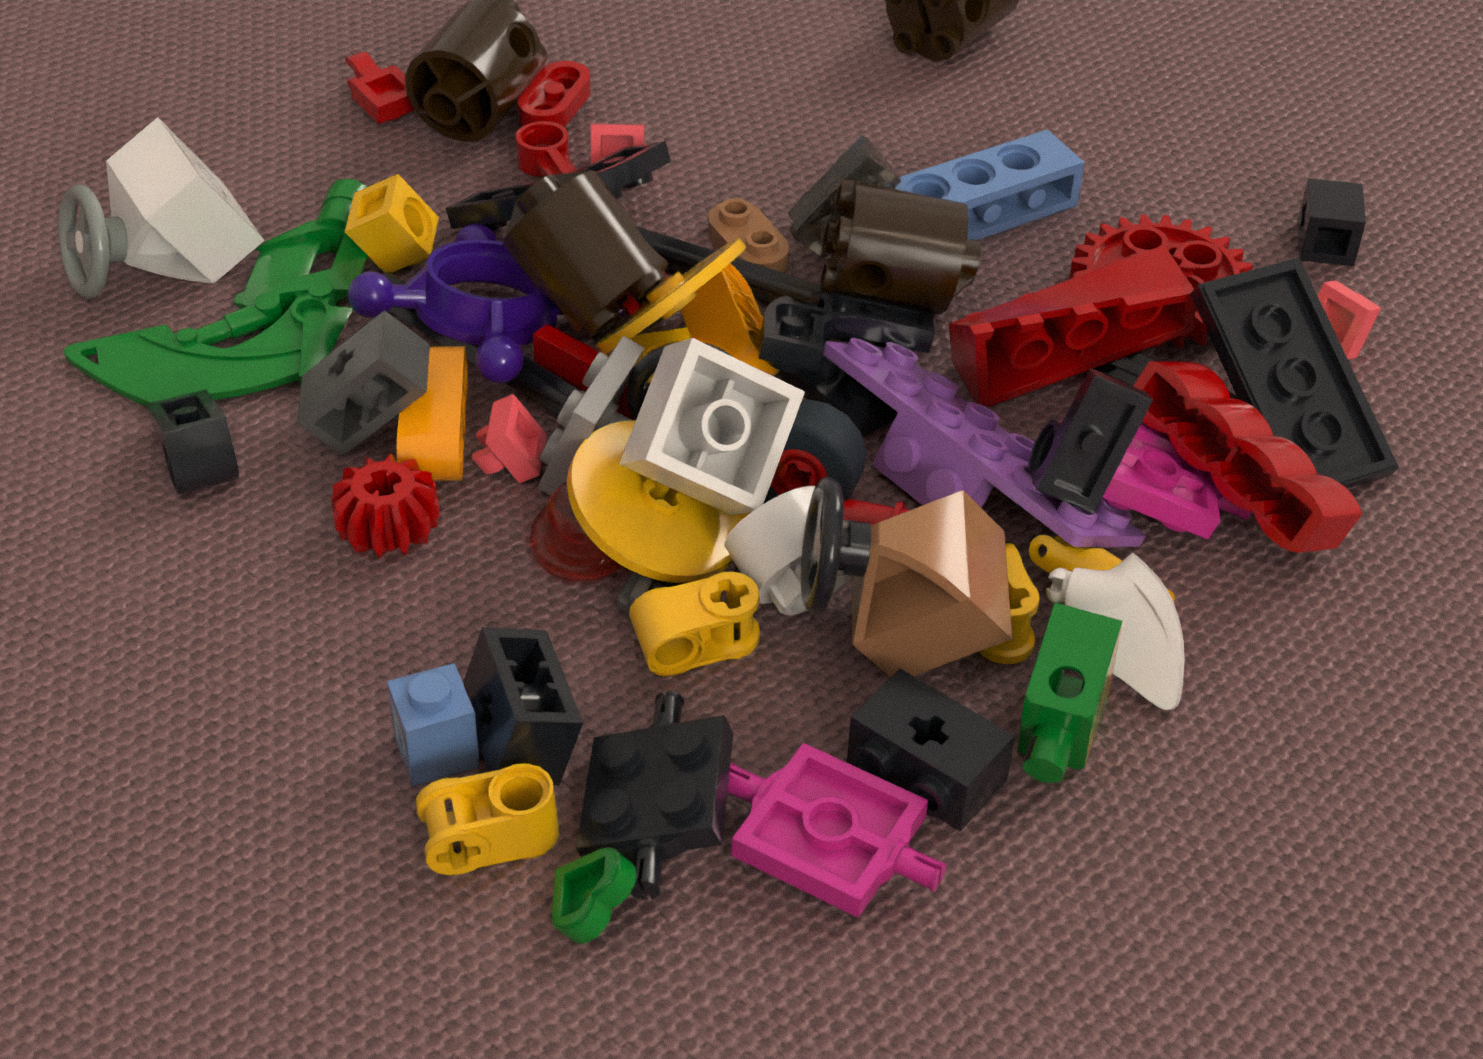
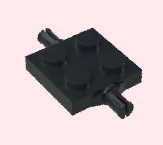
[576,691,734,900]

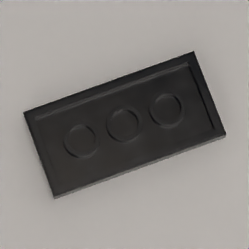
[1190,257,1399,489]

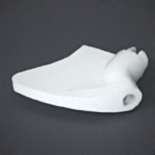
[1046,552,1185,710]

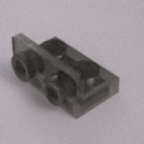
[788,135,901,259]

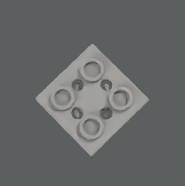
[537,336,645,500]

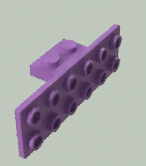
[823,338,1146,547]

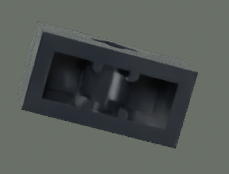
[463,627,583,785]
[847,669,1015,832]

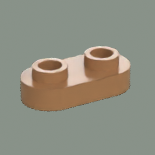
[708,198,789,273]

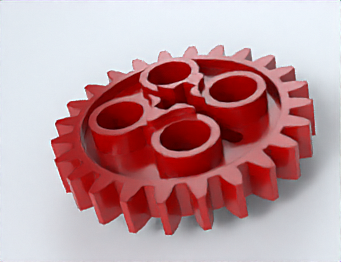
[1069,214,1253,349]

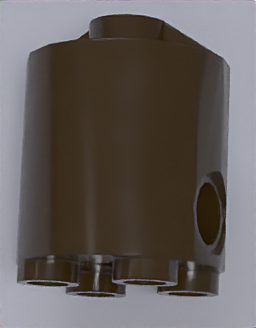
[405,0,547,142]
[885,0,1019,62]
[503,170,669,342]
[820,178,981,315]

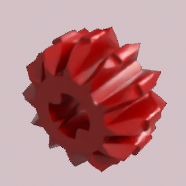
[331,453,440,559]

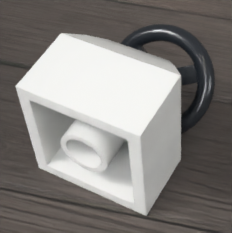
[619,338,805,515]

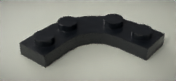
[445,141,671,231]
[759,292,935,373]

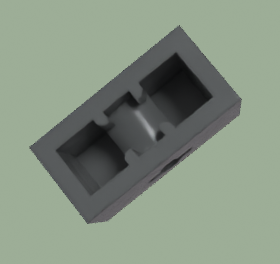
[296,310,430,456]

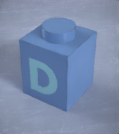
[387,663,480,786]

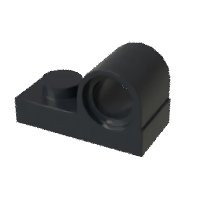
[1028,368,1153,514]
[146,389,239,495]

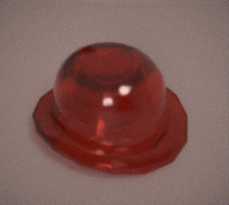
[529,481,622,582]

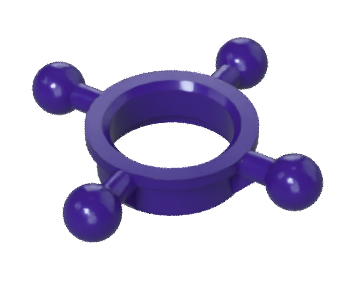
[348,224,623,383]

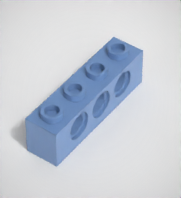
[876,129,1085,240]

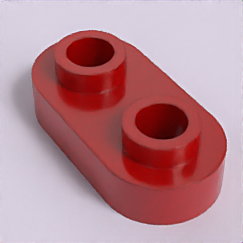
[518,61,591,127]

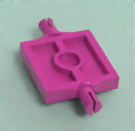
[1061,421,1252,539]
[728,743,947,918]

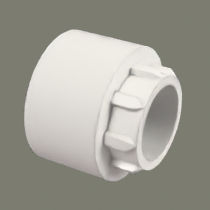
[724,486,851,615]

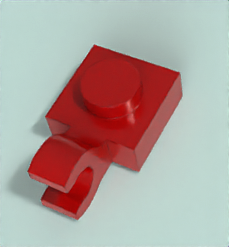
[345,51,414,124]

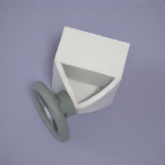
[58,117,265,299]

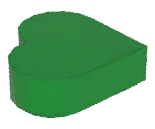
[552,847,637,944]

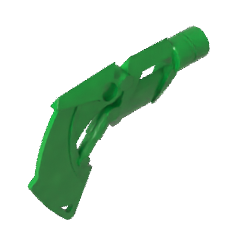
[64,179,368,407]

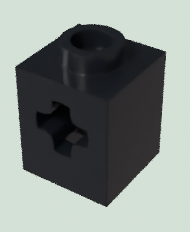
[1297,178,1366,266]

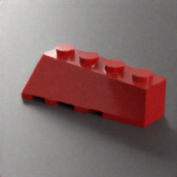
[949,245,1195,407]

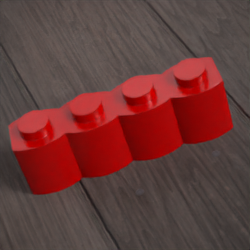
[1133,361,1362,553]

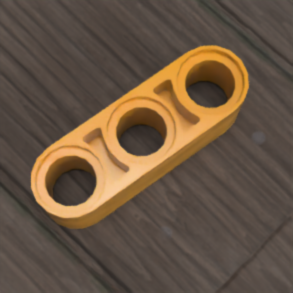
[680,263,781,377]
[397,346,468,481]

